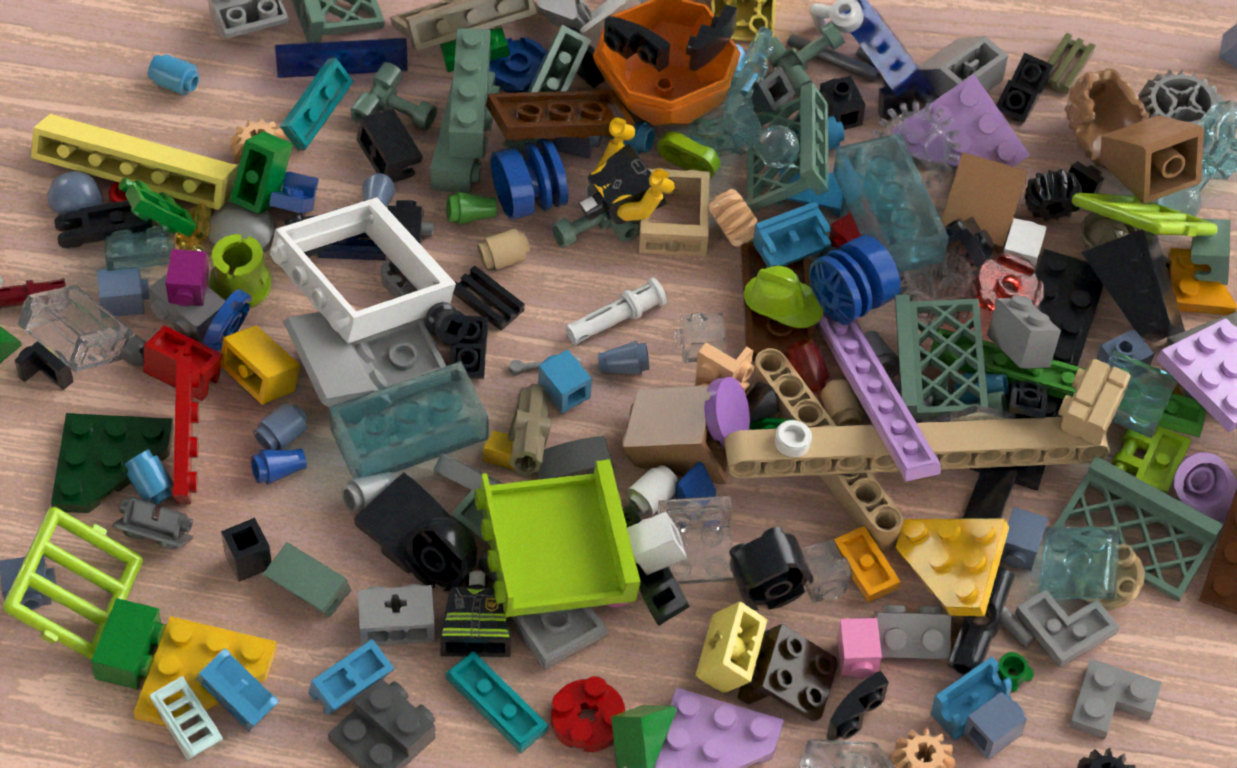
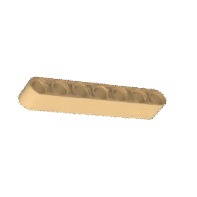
[753,348,902,551]

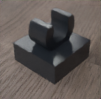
[878,79,915,121]
[1069,161,1105,194]

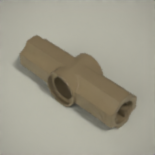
[508,383,552,476]

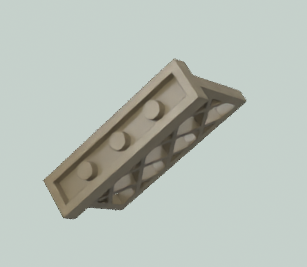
[390,0,537,51]

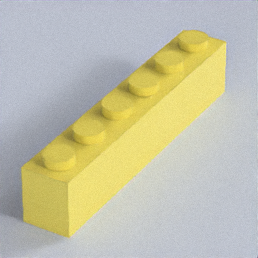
[31,114,237,210]

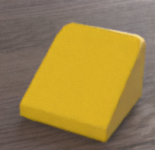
[483,430,515,470]

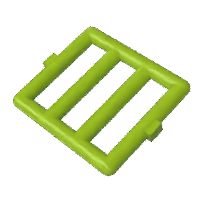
[1072,193,1218,237]
[3,507,143,660]

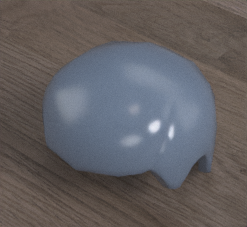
[47,171,104,215]

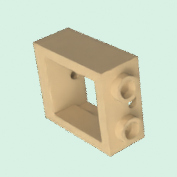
[639,168,710,256]

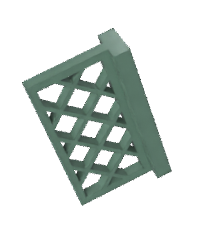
[292,0,385,45]
[747,82,829,212]
[895,294,988,423]
[1052,456,1223,602]

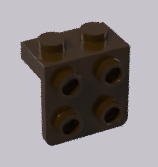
[737,624,838,721]

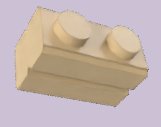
[1058,359,1131,446]

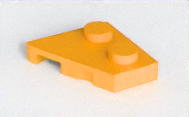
[1168,247,1237,315]

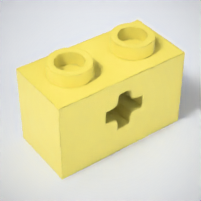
[695,601,768,694]

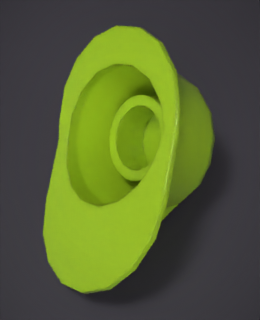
[744,266,824,328]

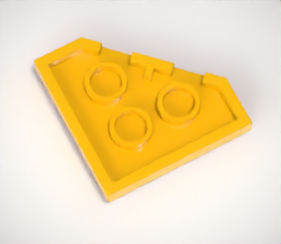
[896,519,1009,616]
[134,616,277,727]

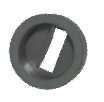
[120,335,147,366]

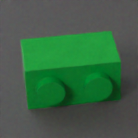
[230,131,293,214]
[91,598,165,690]

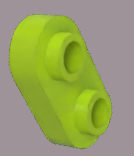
[657,131,721,179]

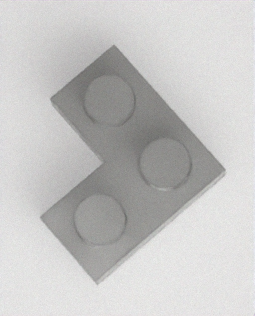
[1015,590,1120,668]
[1069,659,1162,739]

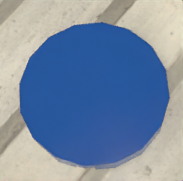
[489,37,546,93]
[203,289,252,352]

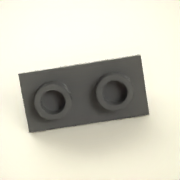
[112,497,193,549]

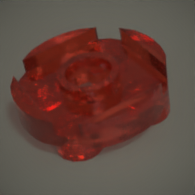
[975,255,1044,313]

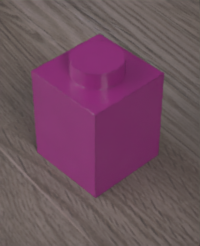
[165,249,209,306]

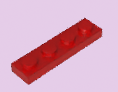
[173,356,200,504]

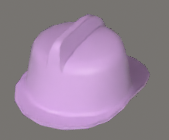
[1174,452,1237,529]

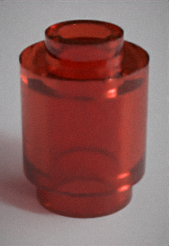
[786,338,830,392]

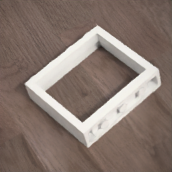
[270,197,456,344]

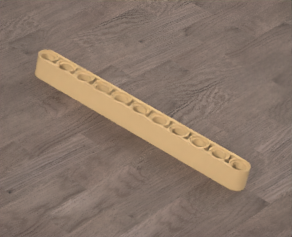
[724,417,1110,478]

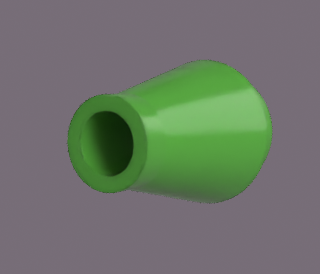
[446,191,497,225]

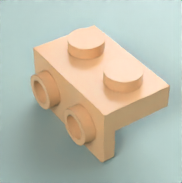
[695,342,754,396]

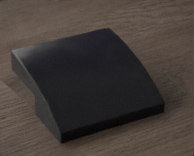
[354,472,453,574]

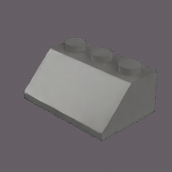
[283,312,391,425]

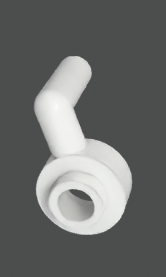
[810,0,863,33]

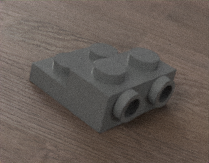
[328,678,435,768]

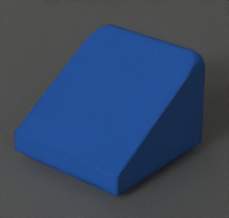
[675,461,716,516]

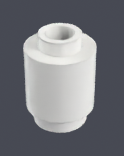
[626,465,679,517]

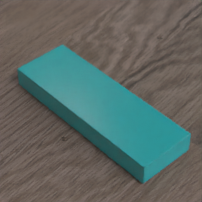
[280,57,354,151]
[446,651,549,753]

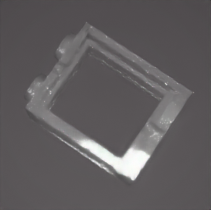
[17,285,133,372]

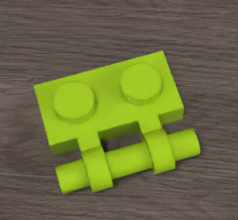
[1111,420,1192,494]

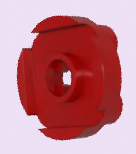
[551,676,626,752]

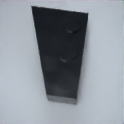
[1081,230,1185,342]

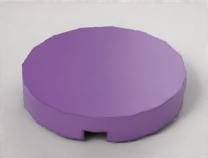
[704,377,750,448]

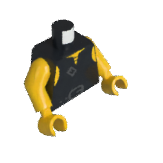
[579,117,674,225]

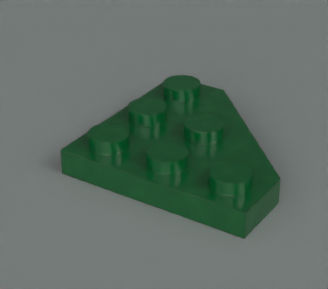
[51,413,174,513]

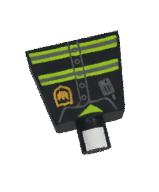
[440,571,511,657]

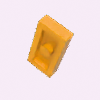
[832,526,901,603]

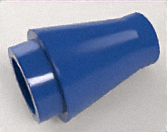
[251,448,307,485]

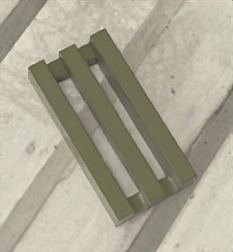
[1046,33,1096,95]

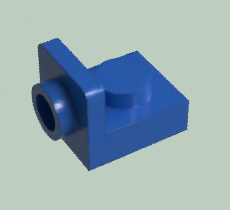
[269,171,319,213]

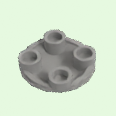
[207,203,275,253]

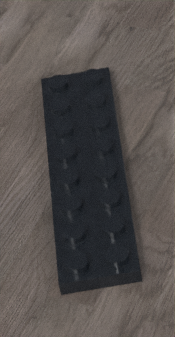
[970,249,1104,491]

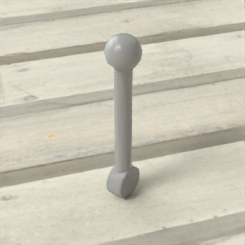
[510,355,582,375]

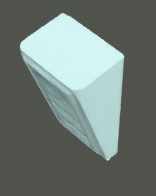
[149,676,223,761]

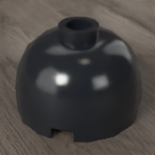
[403,517,477,591]

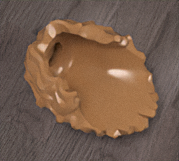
[1064,68,1149,169]

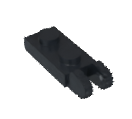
[54,200,154,249]

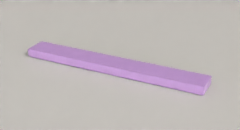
[816,311,941,481]

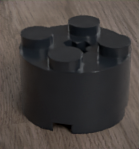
[729,527,813,610]

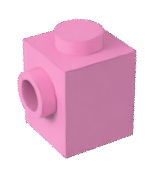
[837,618,882,679]

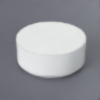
[774,420,812,457]

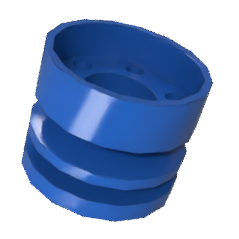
[490,138,568,221]
[809,234,901,325]

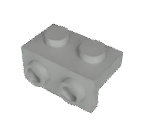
[874,605,951,659]

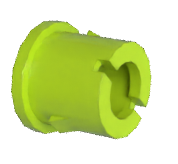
[210,234,272,308]

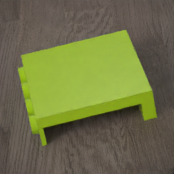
[474,459,640,617]

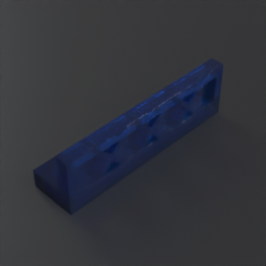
[840,0,935,96]
[275,38,408,78]

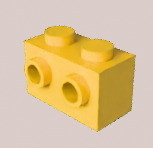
[221,325,301,405]

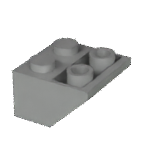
[208,0,289,39]
[912,36,1008,97]

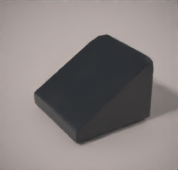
[746,382,780,424]

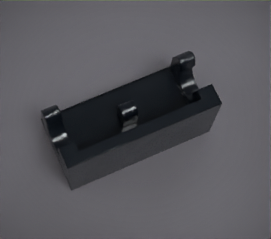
[356,109,423,182]

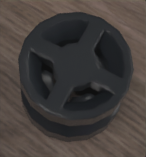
[425,302,469,345]

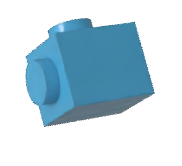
[538,349,592,414]

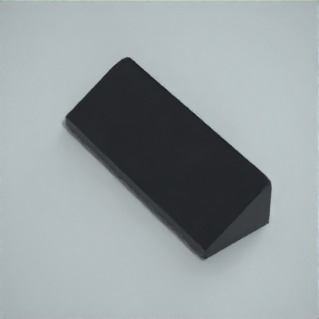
[962,469,1018,519]

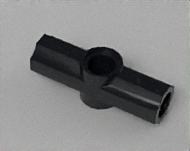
[948,566,1014,675]

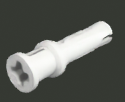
[565,277,667,345]

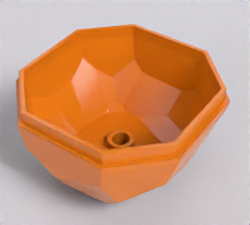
[593,0,741,127]

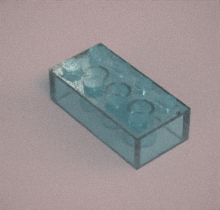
[833,133,949,272]
[329,362,489,479]

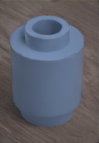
[253,402,308,450]

